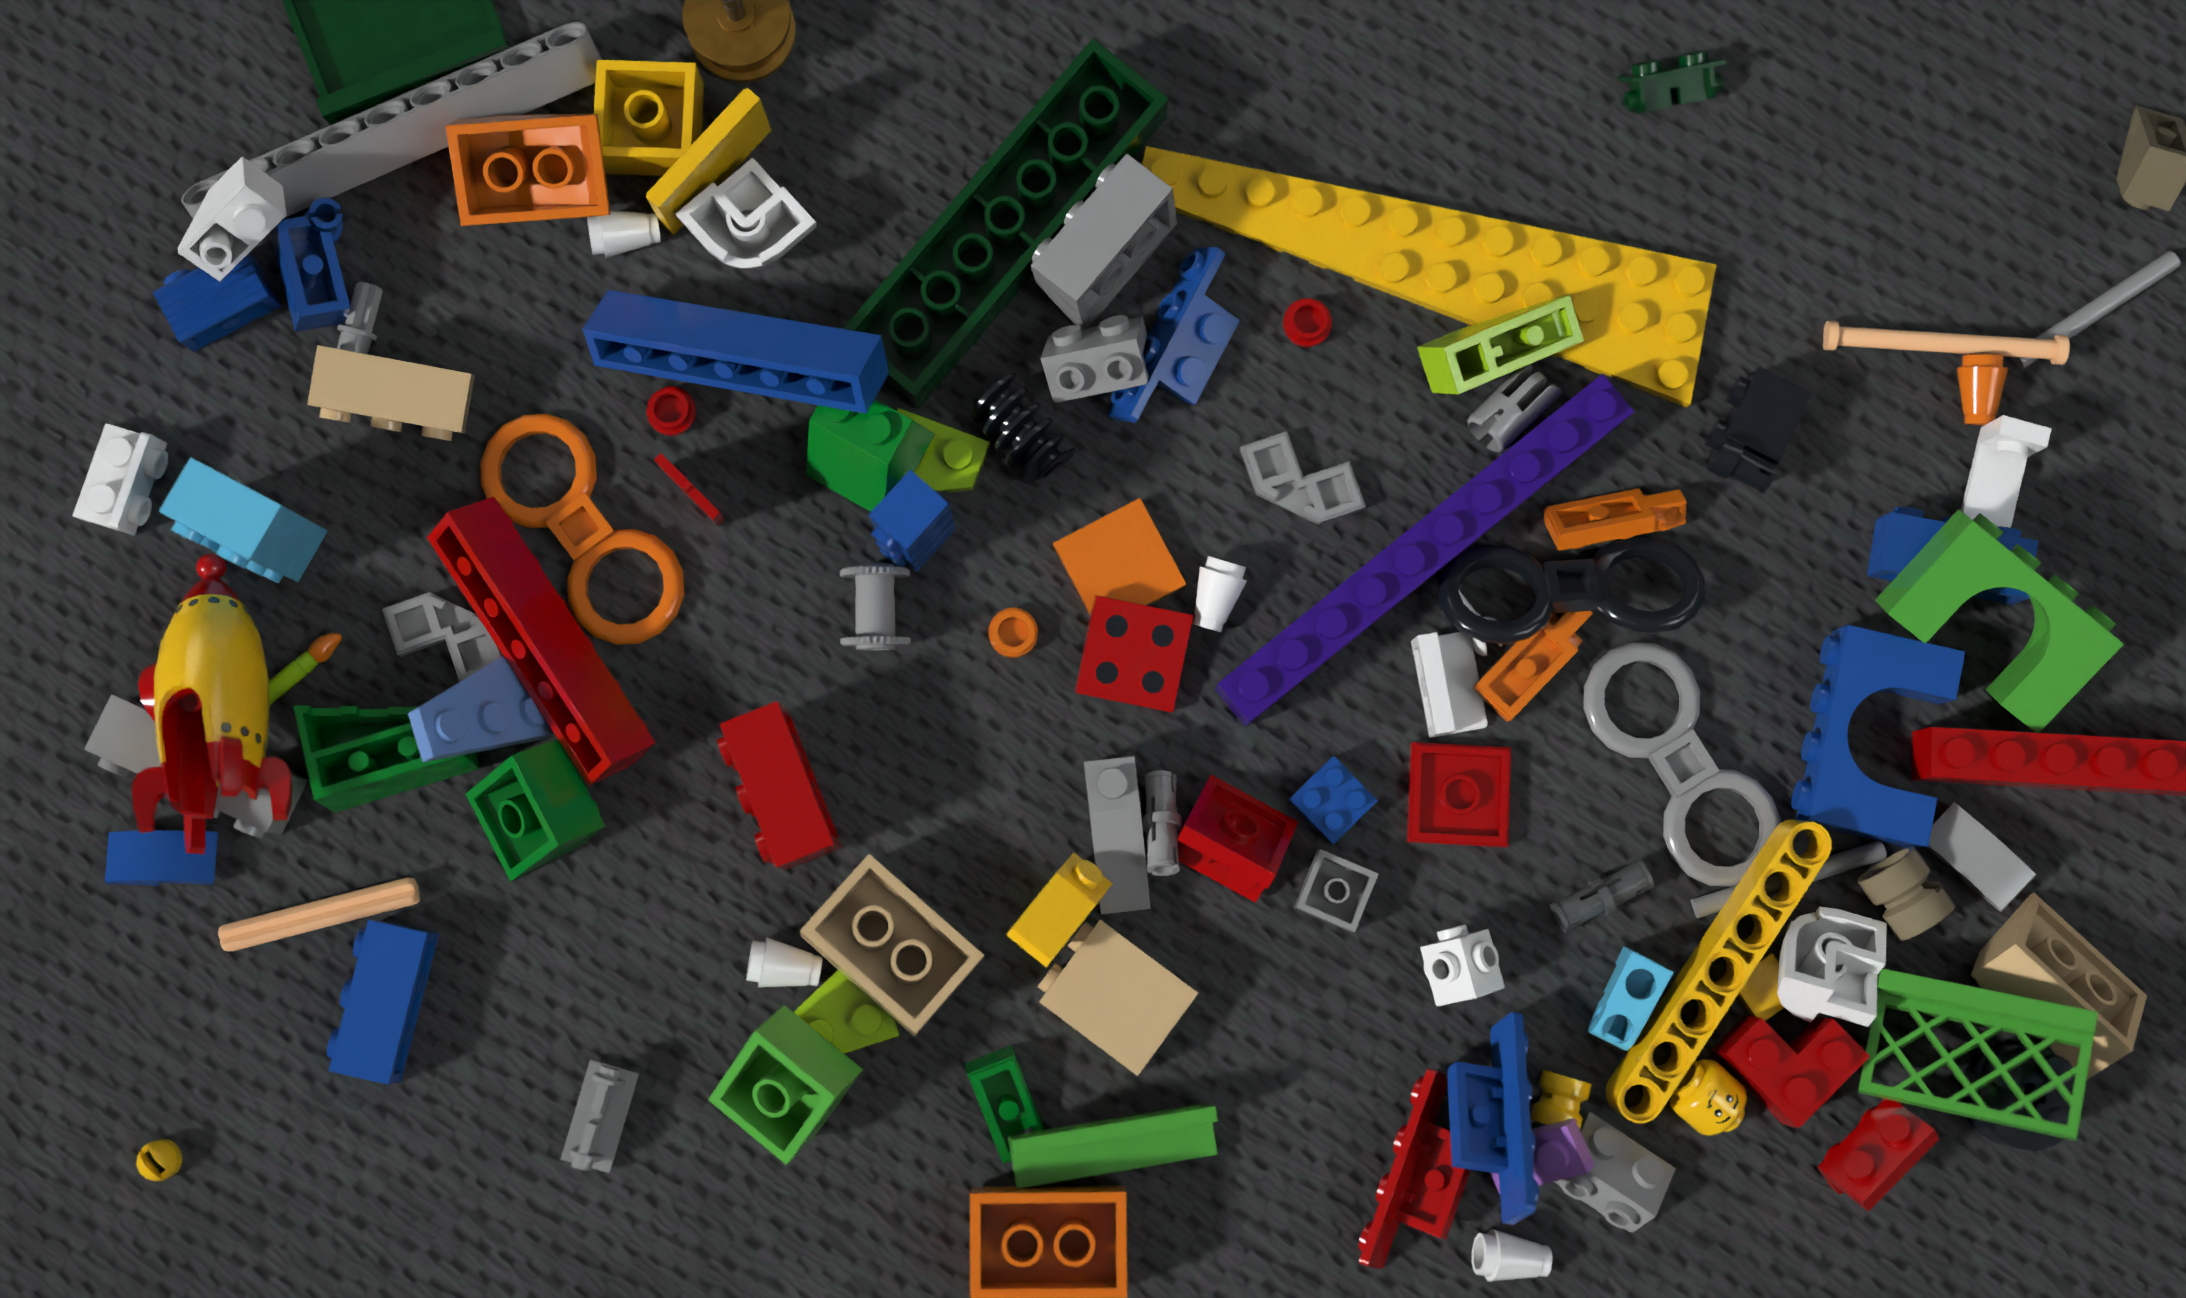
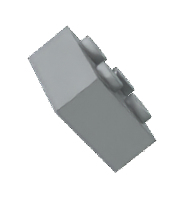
[1294,849,1378,932]

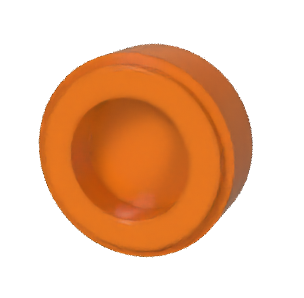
[988,608,1038,658]

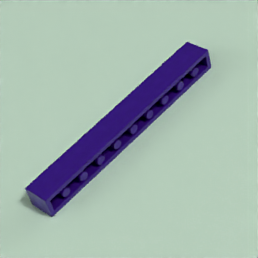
[1215,374,1635,727]

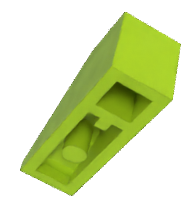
[1417,295,1584,395]

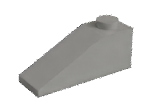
[1084,756,1151,915]

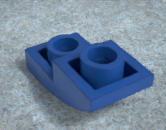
[104,830,218,886]

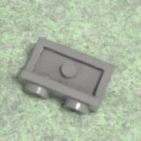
[1040,315,1149,403]
[1555,1112,1676,1232]

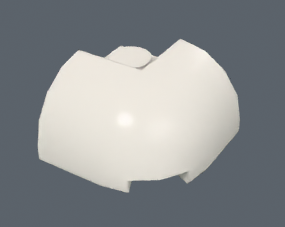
[676,157,817,269]
[1777,907,1887,1027]

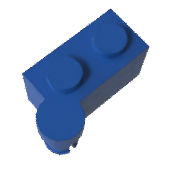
[271,198,351,332]

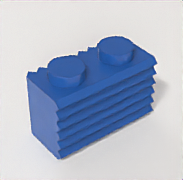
[153,252,281,352]

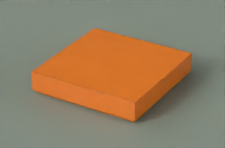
[1053,498,1186,615]

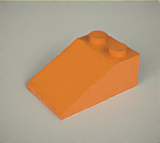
[445,114,611,226]

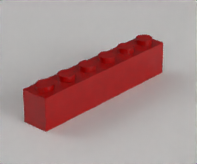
[427,496,656,786]
[1911,727,2186,796]

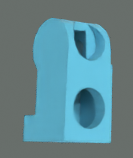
[1588,946,1674,1051]

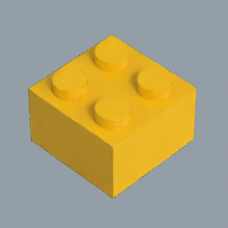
[594,60,704,176]

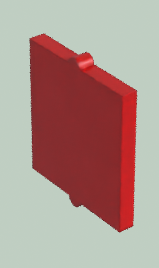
[654,453,725,526]

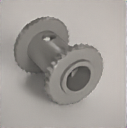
[840,563,911,651]

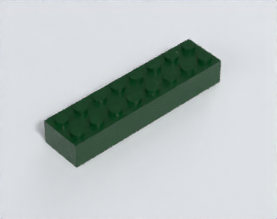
[843,38,1169,409]

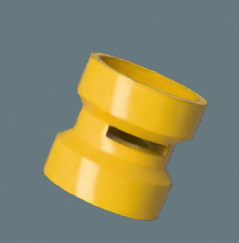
[1530,1070,1592,1129]

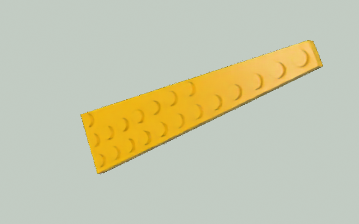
[1142,146,1716,408]

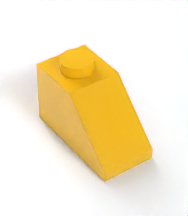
[1006,852,1113,967]

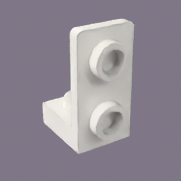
[1961,415,2052,528]

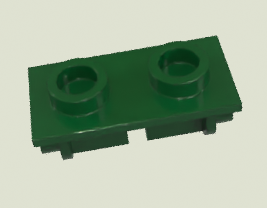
[1618,50,1726,114]

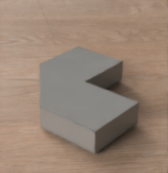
[1240,431,1366,525]
[382,592,503,682]

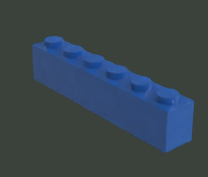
[582,290,889,414]

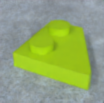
[897,408,990,492]
[793,970,900,1054]

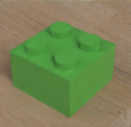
[708,1005,863,1165]

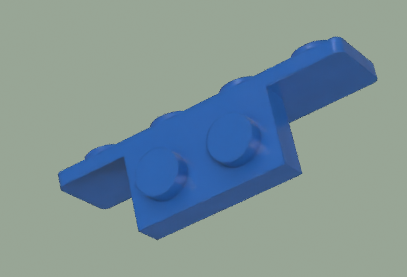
[1107,247,1240,423]
[1447,1012,1539,1225]

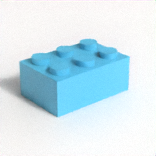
[159,457,327,584]

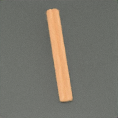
[218,877,420,951]

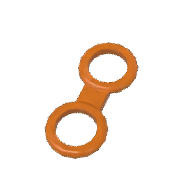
[480,413,685,645]

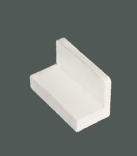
[1411,632,1488,738]

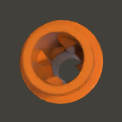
[1957,354,2008,425]

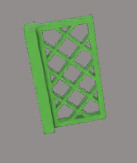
[1858,968,2098,1141]

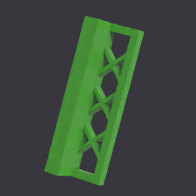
[1008,1103,1218,1189]

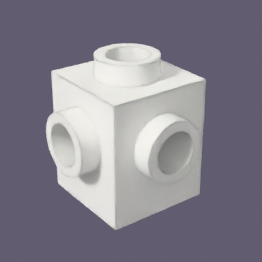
[1420,924,1505,1006]

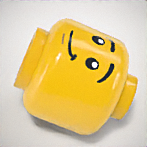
[1670,1059,1747,1136]

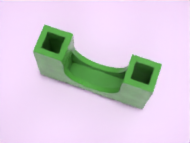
[1875,509,2124,733]

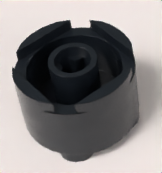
[1958,1044,2075,1150]

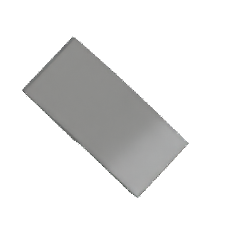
[1926,802,2036,912]

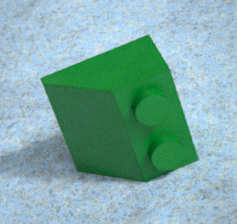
[806,399,935,512]
[465,739,606,882]

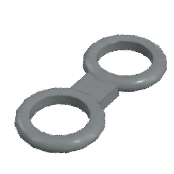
[1583,642,1781,887]

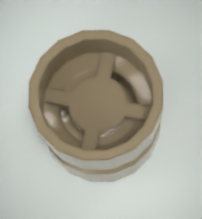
[1857,846,1955,941]

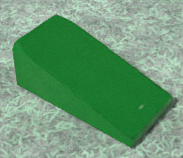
[965,1045,1044,1164]

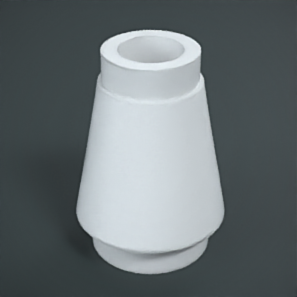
[587,210,661,258]
[1193,556,1247,632]
[746,937,822,987]
[1472,1229,1552,1281]

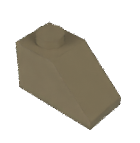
[2116,105,2186,211]

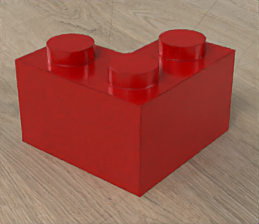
[1710,1016,1870,1129]

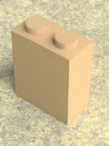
[1038,920,1198,1076]

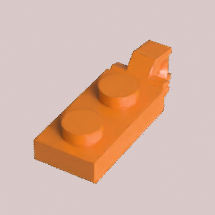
[1544,488,1687,551]
[1472,611,1593,722]

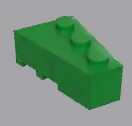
[293,705,480,813]

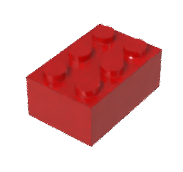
[717,701,843,870]

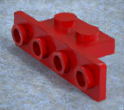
[1358,1068,1471,1269]

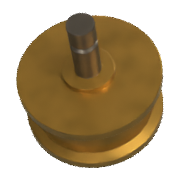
[683,0,796,83]

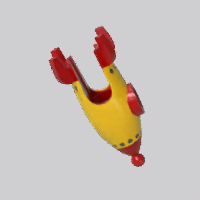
[131,553,293,854]

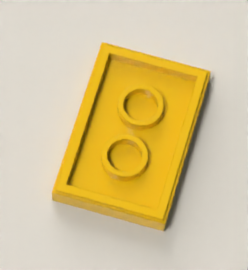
[646,88,771,235]

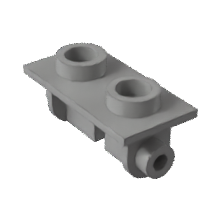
[561,1060,639,1173]

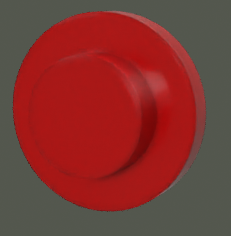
[1283,298,1332,348]
[646,386,697,436]

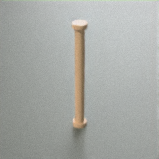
[1823,321,2070,365]

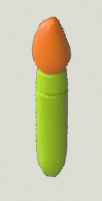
[269,633,342,705]

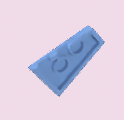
[408,656,555,763]

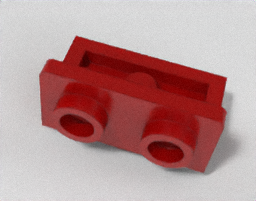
[1818,1099,1939,1212]

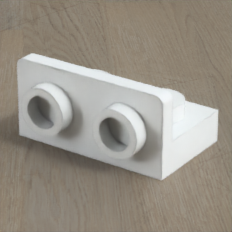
[72,423,168,536]

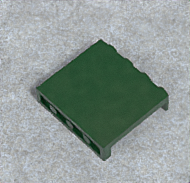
[282,0,511,125]

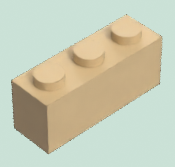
[307,345,475,441]

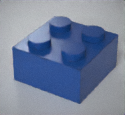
[1287,756,1378,845]

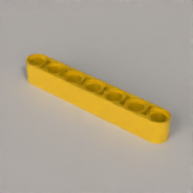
[1606,820,1832,1123]

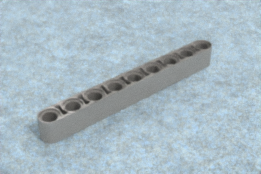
[181,22,602,219]

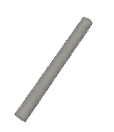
[2011,251,2181,370]
[1690,840,1887,919]

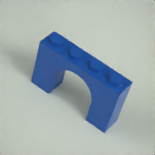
[1791,625,1965,849]

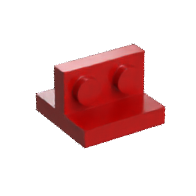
[1177,775,1298,903]

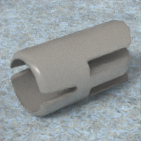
[1467,364,1562,453]

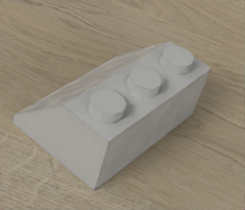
[1031,154,1177,329]

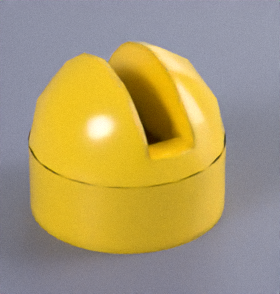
[136,1139,182,1181]

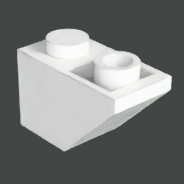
[178,156,287,281]

